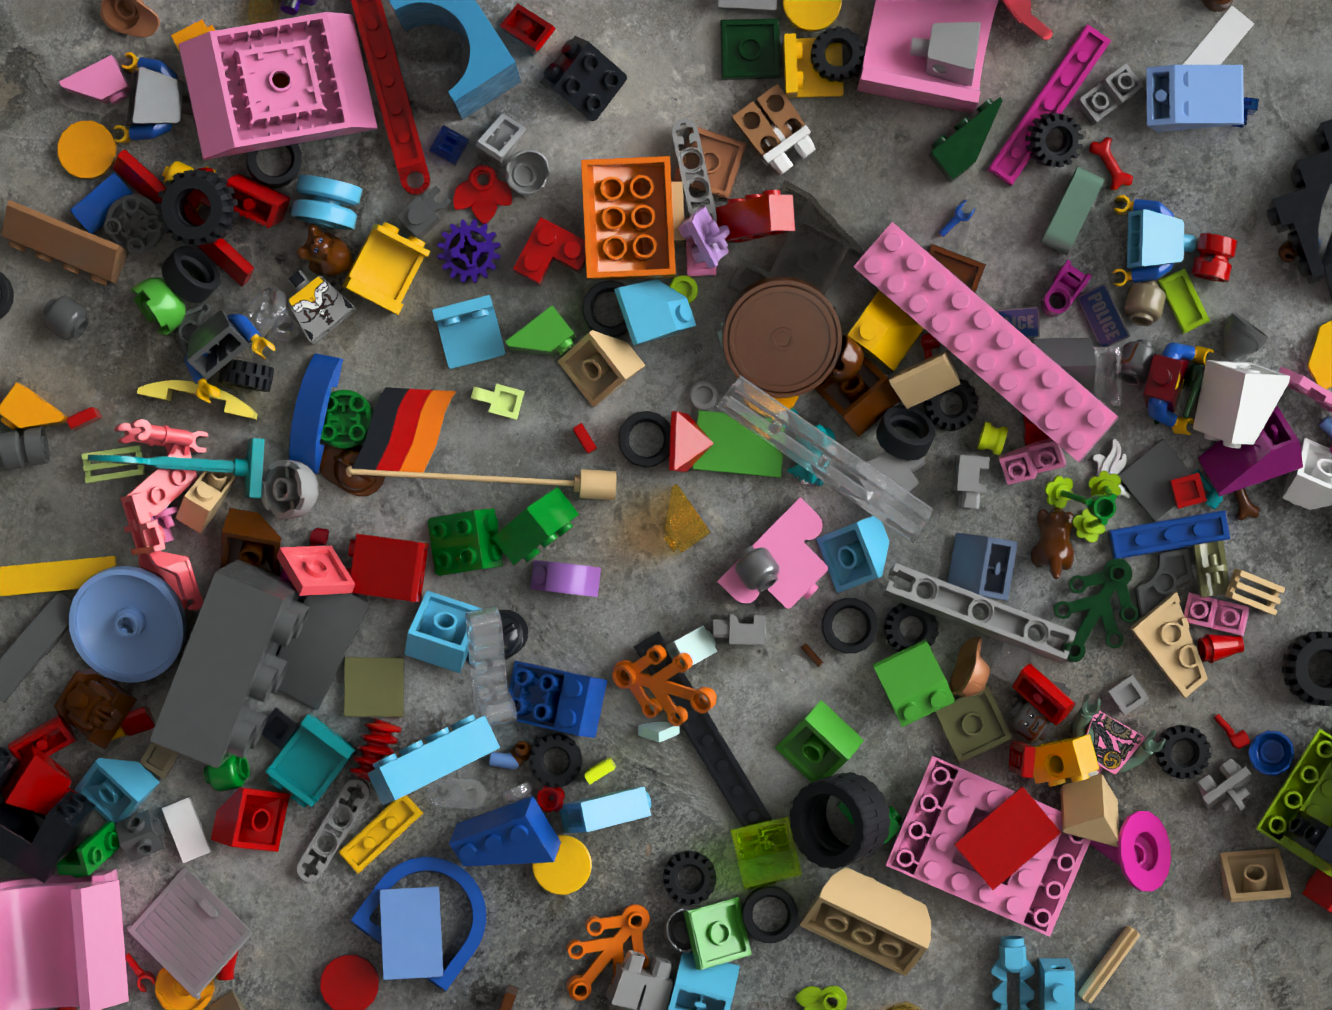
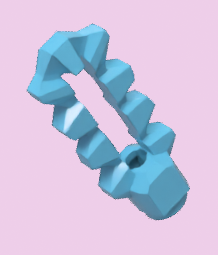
[991,935,1035,1010]

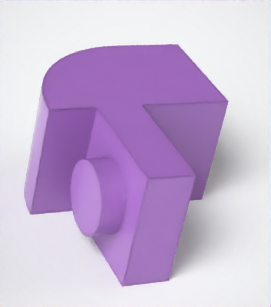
[530,560,601,597]

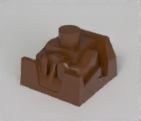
[54,668,137,749]

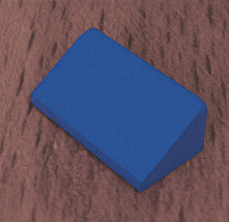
[70,173,134,234]

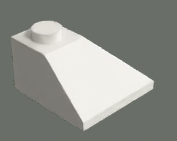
[1283,438,1332,510]

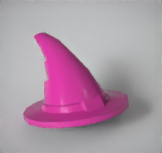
[1089,811,1171,892]

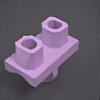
[678,207,730,268]

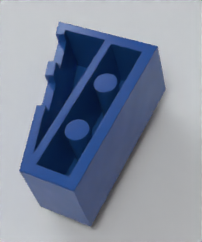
[449,796,561,867]

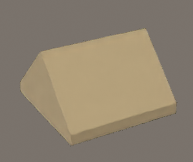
[889,349,960,409]
[1060,773,1120,847]
[1220,848,1291,902]

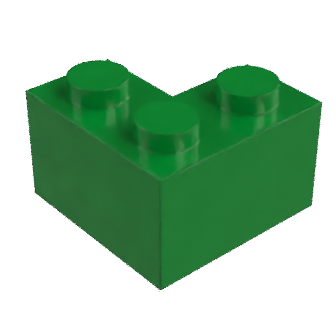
[492,487,580,566]

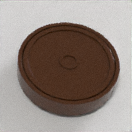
[722,276,842,398]

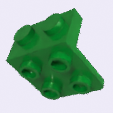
[428,508,503,576]

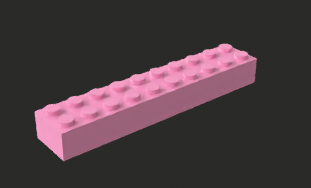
[853,222,1119,463]

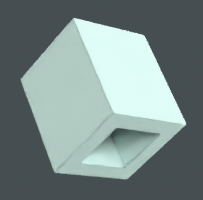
[665,626,717,666]

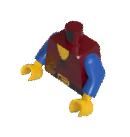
[1143,342,1214,435]

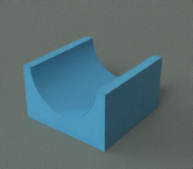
[389,0,521,120]

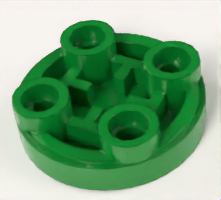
[321,390,373,449]

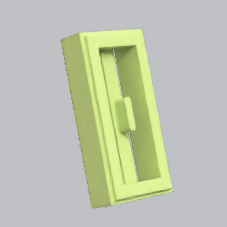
[81,445,145,483]

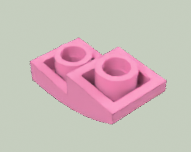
[999,438,1066,485]
[1184,593,1250,636]

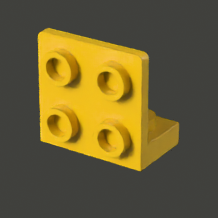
[783,33,844,98]

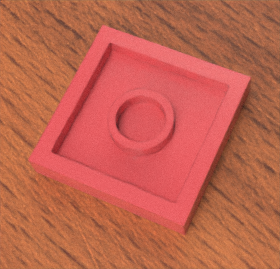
[276,545,355,596]

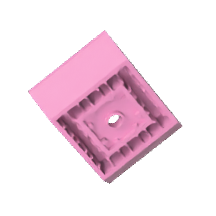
[178,12,378,160]
[885,756,1091,937]

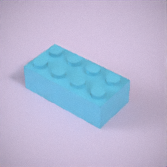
[367,714,500,805]

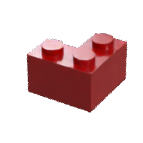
[513,217,586,286]

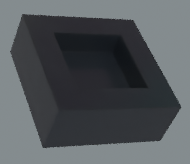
[261,707,300,749]

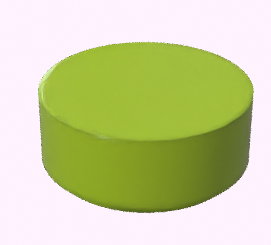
[669,275,698,304]

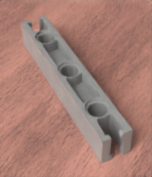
[881,563,1076,664]

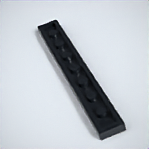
[634,632,780,848]

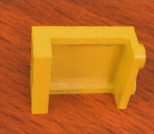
[342,221,430,315]

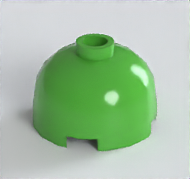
[130,277,186,337]

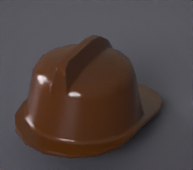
[320,443,385,496]

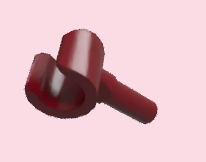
[309,528,329,546]

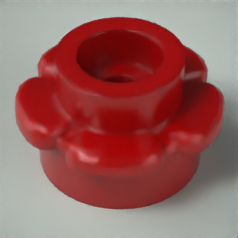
[537,785,565,813]

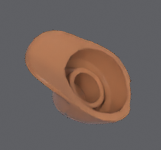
[100,0,160,37]
[949,636,991,697]

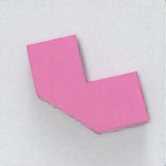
[1279,367,1332,413]

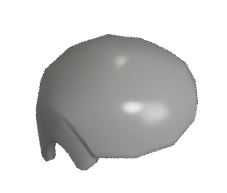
[504,149,551,195]

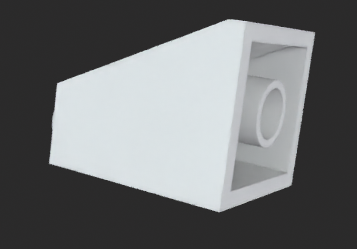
[1193,360,1290,449]

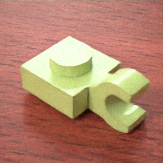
[471,384,525,420]

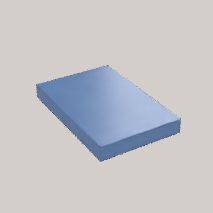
[379,887,443,980]

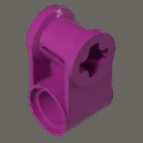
[1041,259,1092,317]

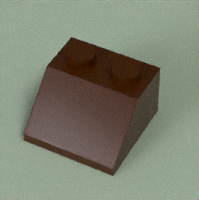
[814,356,901,437]

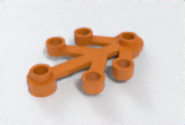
[612,645,717,726]
[566,904,650,1001]

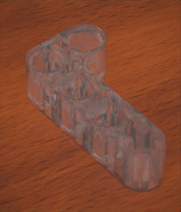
[466,606,517,727]

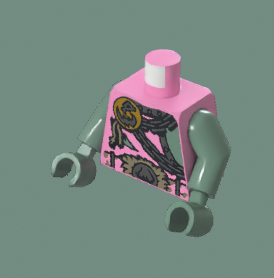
[1072,694,1166,777]

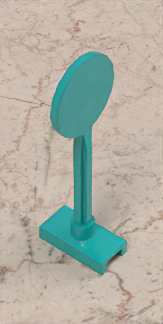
[88,438,265,498]

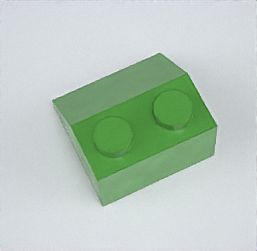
[505,305,576,356]
[872,639,956,727]
[775,700,864,783]

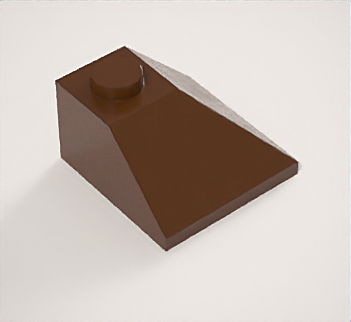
[220,508,282,576]

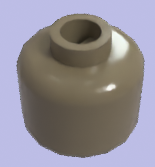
[1124,281,1166,326]

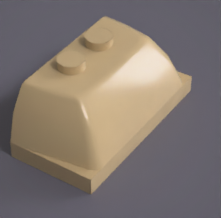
[799,867,931,976]

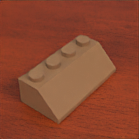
[2,200,129,286]

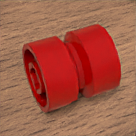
[1191,233,1238,282]

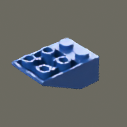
[503,660,607,738]

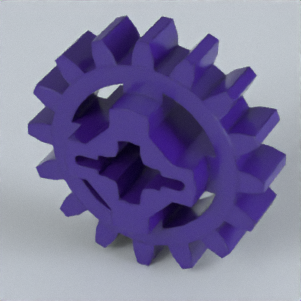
[437,219,501,283]

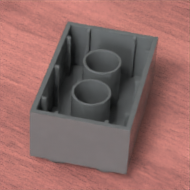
[150,559,310,768]

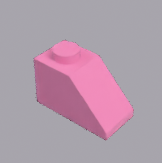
[59,55,131,105]

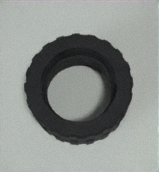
[789,772,891,869]

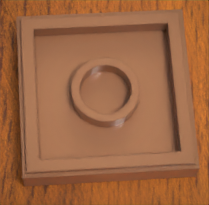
[673,127,747,200]

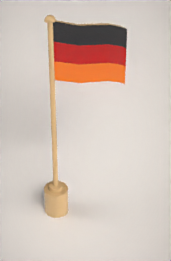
[346,387,617,500]

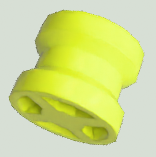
[977,421,1008,456]

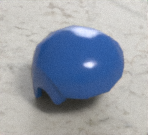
[1248,730,1294,776]

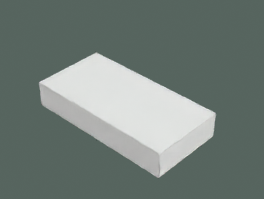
[162,797,212,863]

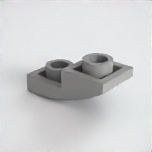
[1076,63,1144,125]

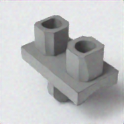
[1197,758,1252,811]

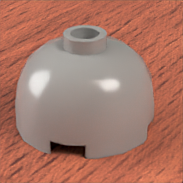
[261,460,319,519]

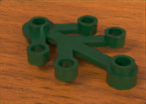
[1053,559,1138,662]

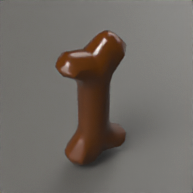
[1234,488,1260,521]

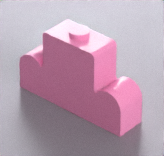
[717,497,828,609]

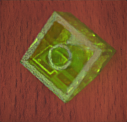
[730,816,802,891]

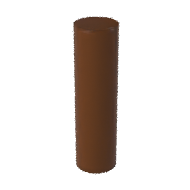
[800,643,824,667]

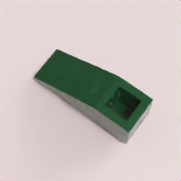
[929,97,1003,183]

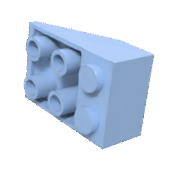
[1146,65,1244,132]

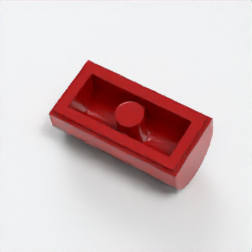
[1012,663,1075,726]
[8,715,75,763]

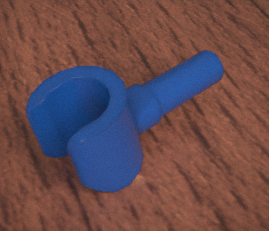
[939,200,975,237]

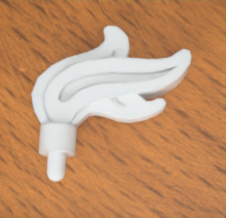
[1092,439,1131,498]

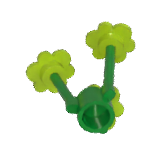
[1044,470,1121,543]

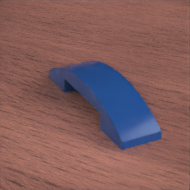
[289,353,343,474]

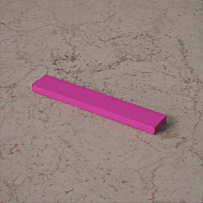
[987,24,1112,186]

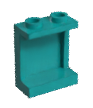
[265,713,357,808]

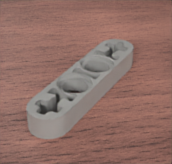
[672,119,717,222]
[297,779,370,882]

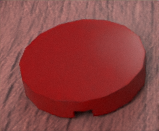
[320,954,380,1010]

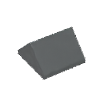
[1033,338,1096,394]

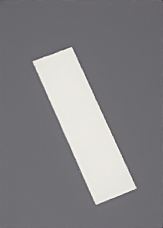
[1183,6,1254,65]

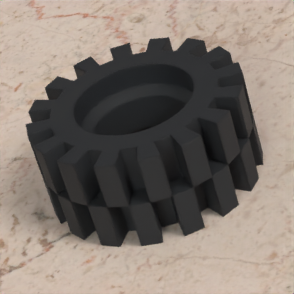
[1025,113,1084,168]
[924,377,979,431]
[884,603,939,652]
[1155,725,1211,779]
[663,850,716,906]

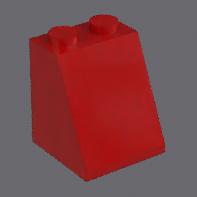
[346,533,429,602]

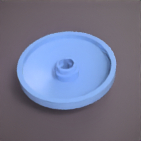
[69,566,187,683]

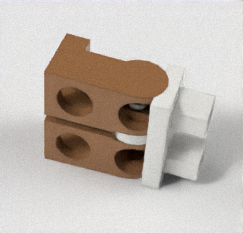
[731,83,816,176]

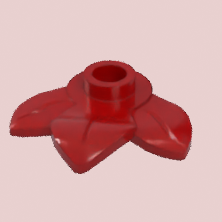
[453,165,512,224]

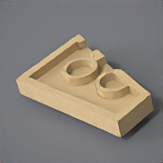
[1129,591,1208,698]

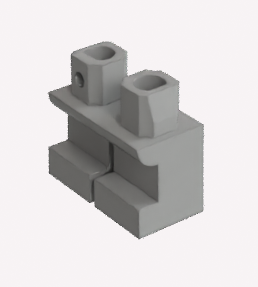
[952,455,990,509]
[713,614,766,645]
[606,950,673,1010]

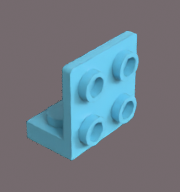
[432,295,506,369]

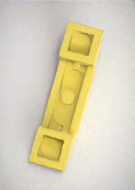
[137,380,258,420]

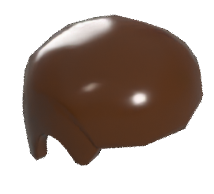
[828,334,864,383]

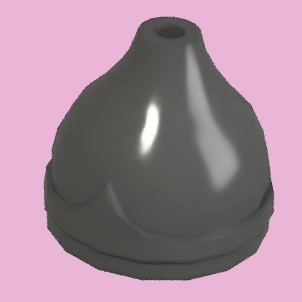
[1221,312,1268,361]

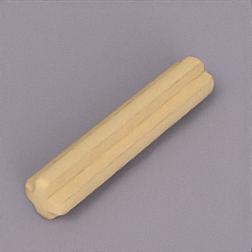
[1078,926,1140,1004]

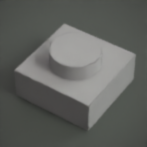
[1107,674,1149,716]

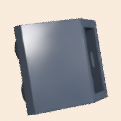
[947,532,1018,601]

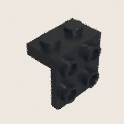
[540,36,627,121]

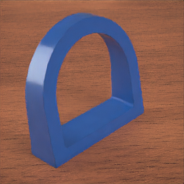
[350,857,486,993]

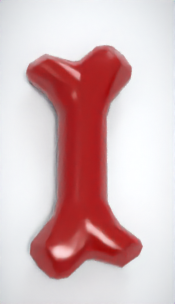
[1089,137,1133,190]

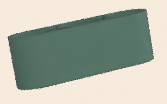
[1040,166,1104,255]

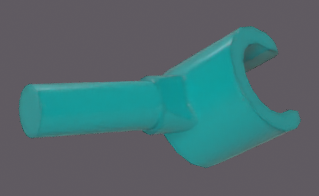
[1192,469,1223,509]

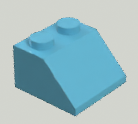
[404,590,482,673]

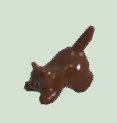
[297,224,354,277]
[1030,507,1074,579]

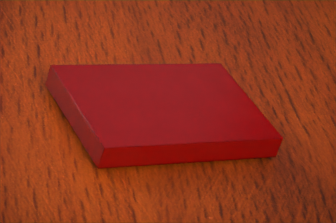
[953,786,1062,890]

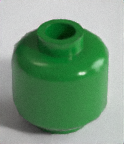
[203,755,250,792]

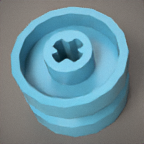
[290,175,363,230]

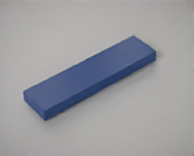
[1108,510,1230,559]

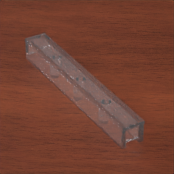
[717,375,934,543]

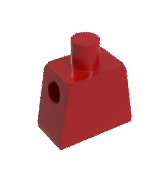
[2,744,78,815]

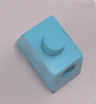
[1039,958,1075,1010]

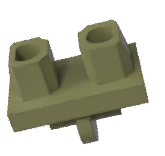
[1192,541,1230,598]

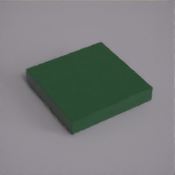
[720,18,781,80]

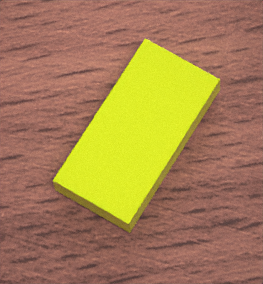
[584,757,616,785]

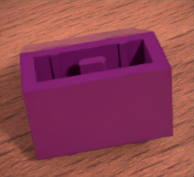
[1198,406,1303,497]

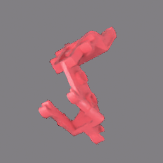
[114,419,208,611]

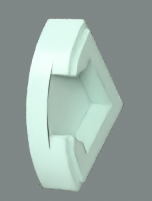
[638,722,680,743]

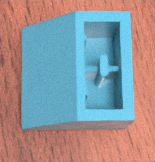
[667,953,740,1010]

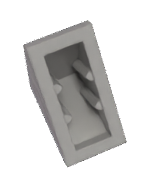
[475,113,527,167]

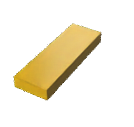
[338,795,424,874]

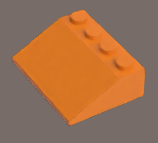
[581,156,676,279]

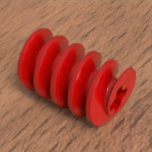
[349,718,402,781]

